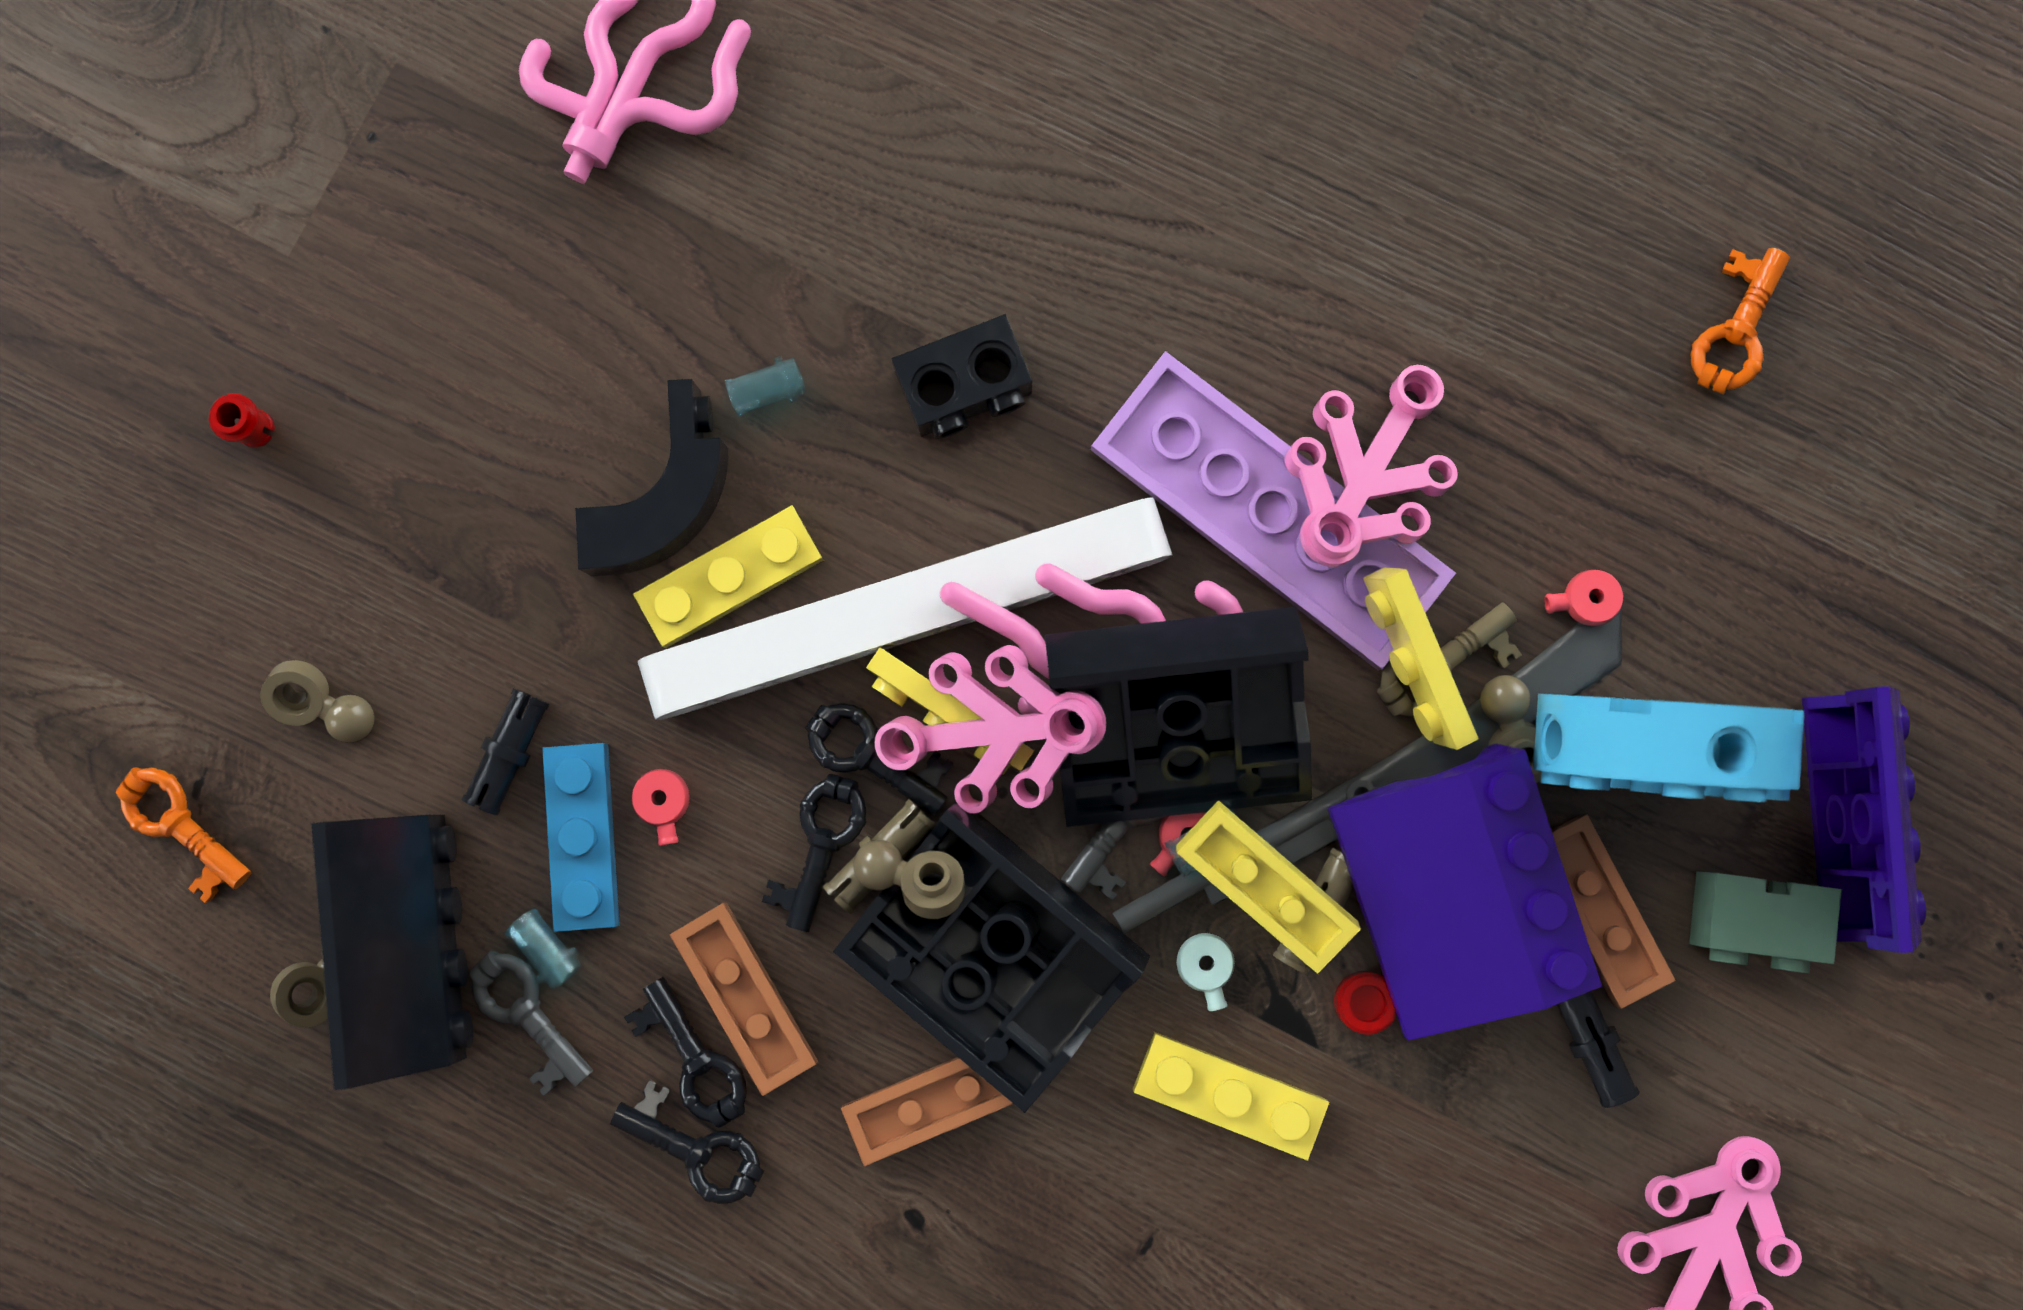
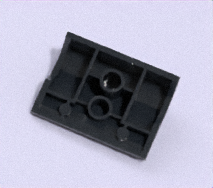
[1045,607,1312,827]
[833,802,1150,1113]
[311,815,473,1091]

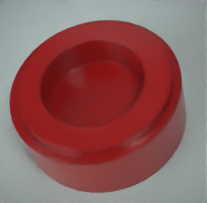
[1334,971,1397,1035]

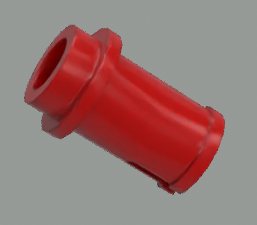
[209,393,275,448]

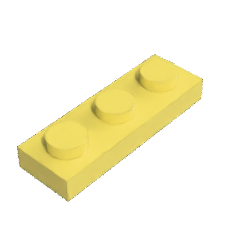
[633,505,824,648]
[1363,567,1479,750]
[866,647,1034,775]
[1176,800,1361,974]
[1133,1032,1330,1161]

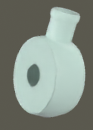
[1176,933,1235,1011]

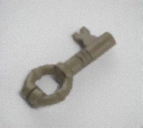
[1377,602,1522,717]

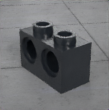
[891,314,1033,439]

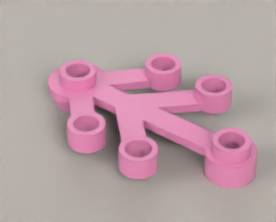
[1285,365,1458,567]
[875,645,1106,814]
[1618,1136,1802,1310]

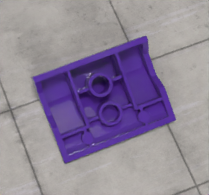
[1802,686,1926,953]
[1327,743,1602,1040]

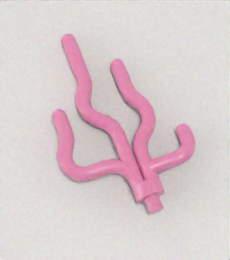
[519,0,751,184]
[940,563,1243,715]

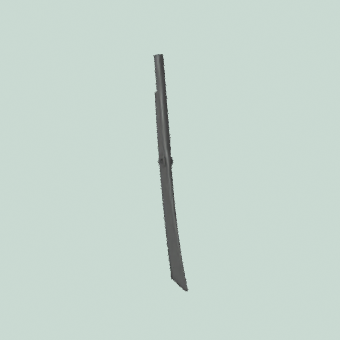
[1112,607,1622,934]

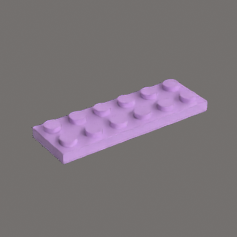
[1090,351,1456,671]

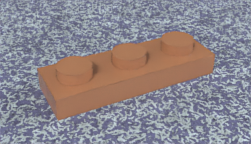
[1551,814,1676,1009]
[669,902,819,1096]
[841,1057,1013,1166]

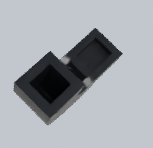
[575,379,728,576]

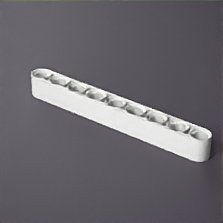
[638,497,1173,720]

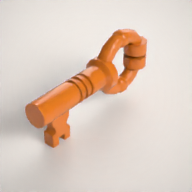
[1691,248,1790,395]
[116,767,252,903]

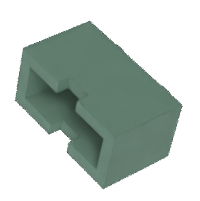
[1689,871,1842,973]

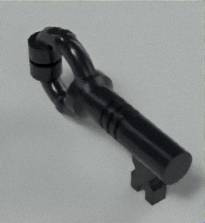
[805,703,954,816]
[762,773,866,932]
[624,977,747,1128]
[610,1080,764,1204]

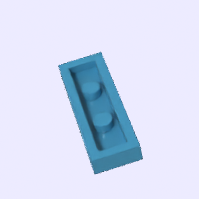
[543,743,620,932]

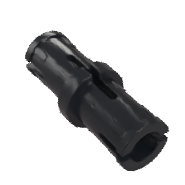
[461,688,550,815]
[1557,991,1640,1108]

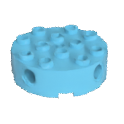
[1533,694,1805,802]

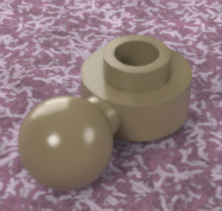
[260,660,375,743]
[1480,675,1541,783]
[853,840,965,919]
[270,950,328,1028]

